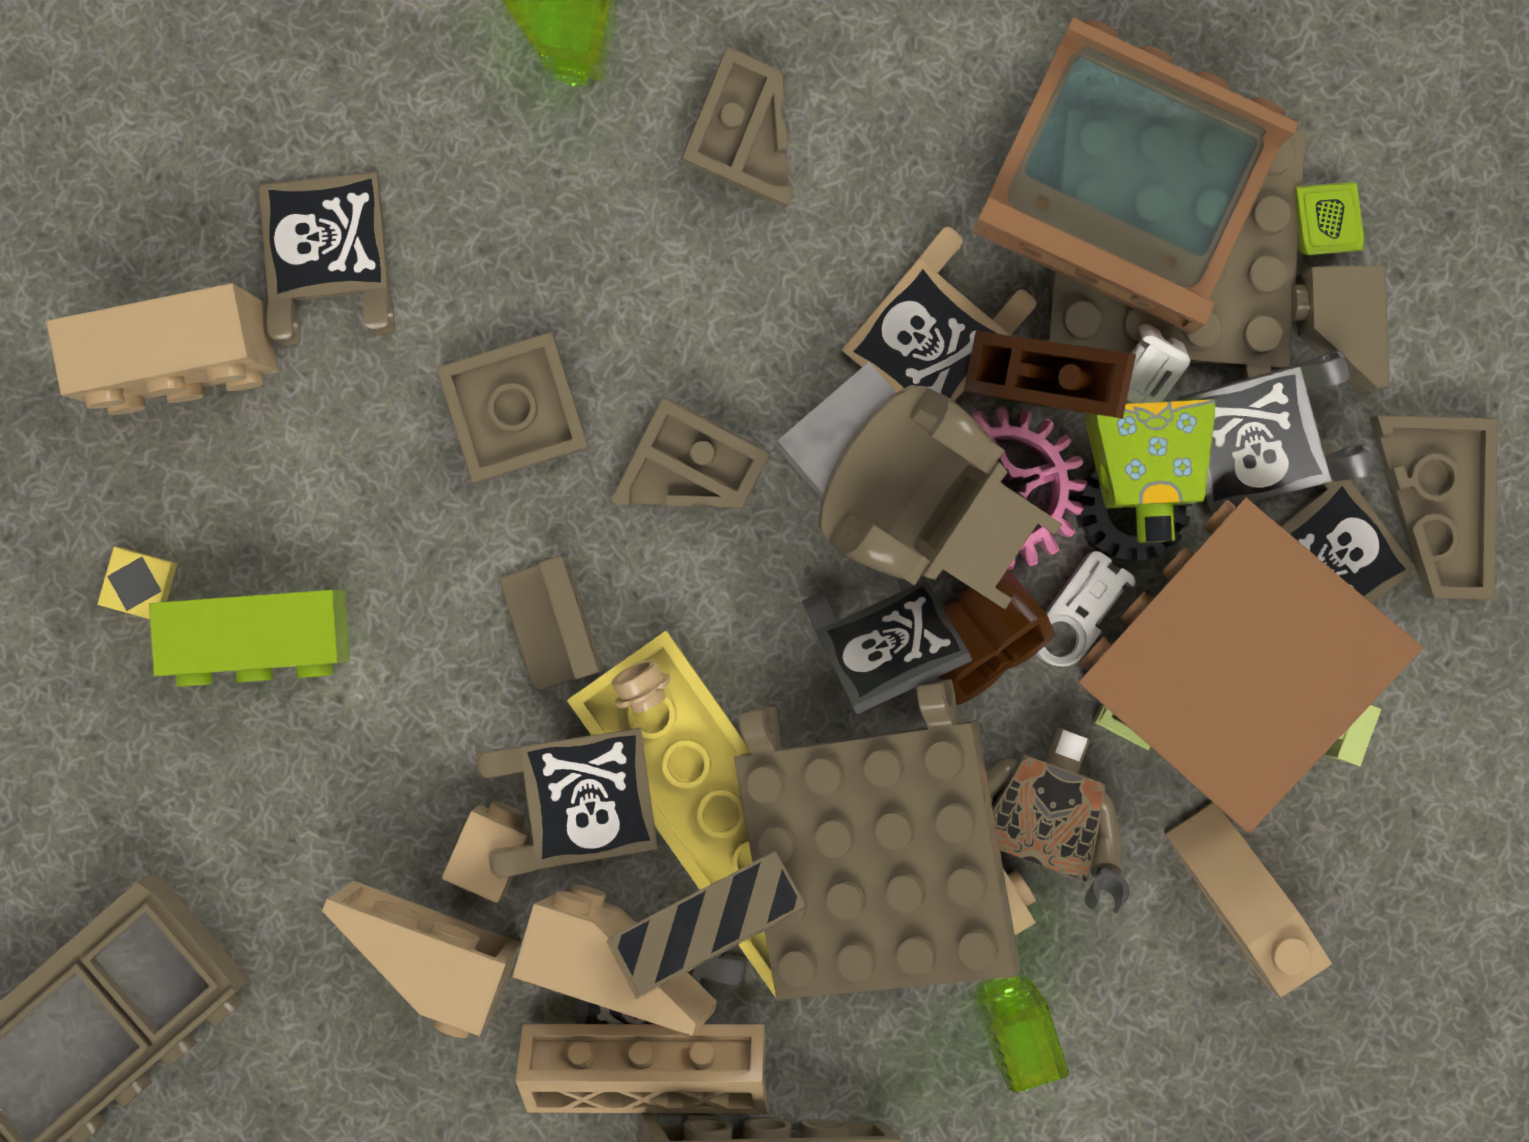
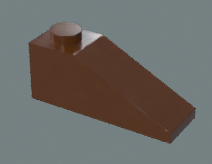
[964,331,1136,419]

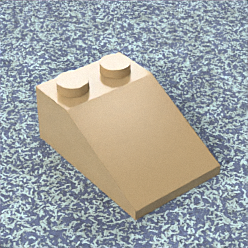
[322,881,521,1038]
[513,884,717,1036]

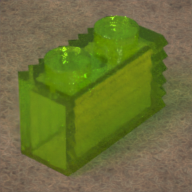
[975,975,1070,1093]

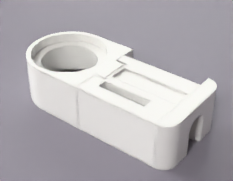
[1126,324,1190,404]
[1036,551,1136,667]

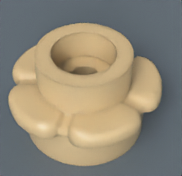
[611,659,671,713]

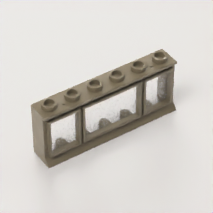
[0,873,251,1142]

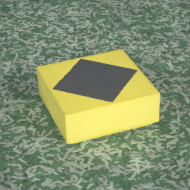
[97,547,178,619]

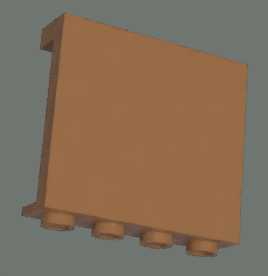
[1078,497,1424,834]

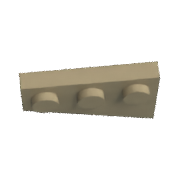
[1370,415,1498,600]

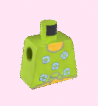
[1085,399,1216,543]

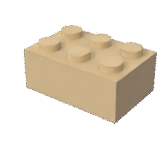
[46,283,279,415]

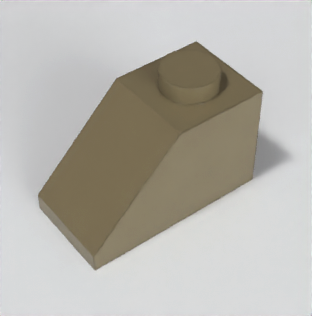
[1291,265,1390,394]

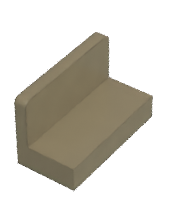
[500,555,603,691]

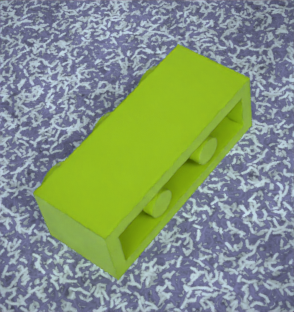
[149,590,350,687]

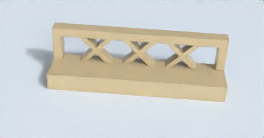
[515,1024,767,1114]

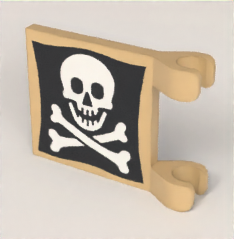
[842,227,1037,402]

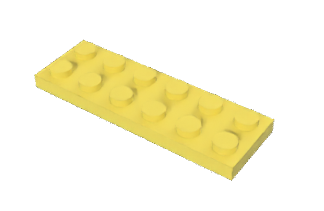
[567,630,776,998]

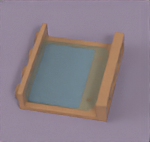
[972,18,1299,335]

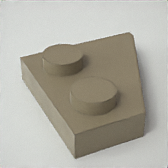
[680,46,792,208]
[611,397,772,508]

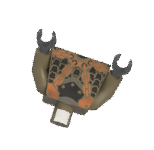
[986,727,1130,914]

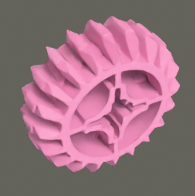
[971,407,1087,570]

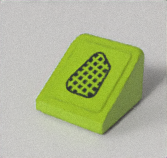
[1294,182,1364,255]

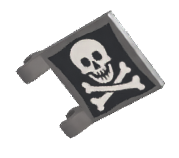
[1178,351,1374,512]

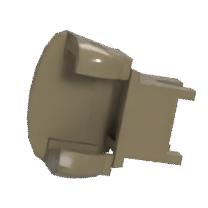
[818,385,1062,609]

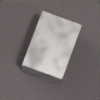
[777,361,896,499]

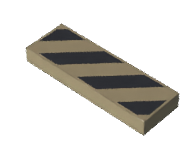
[607,851,806,999]

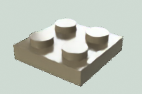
[436,332,590,484]

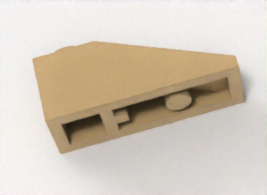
[1164,802,1332,998]

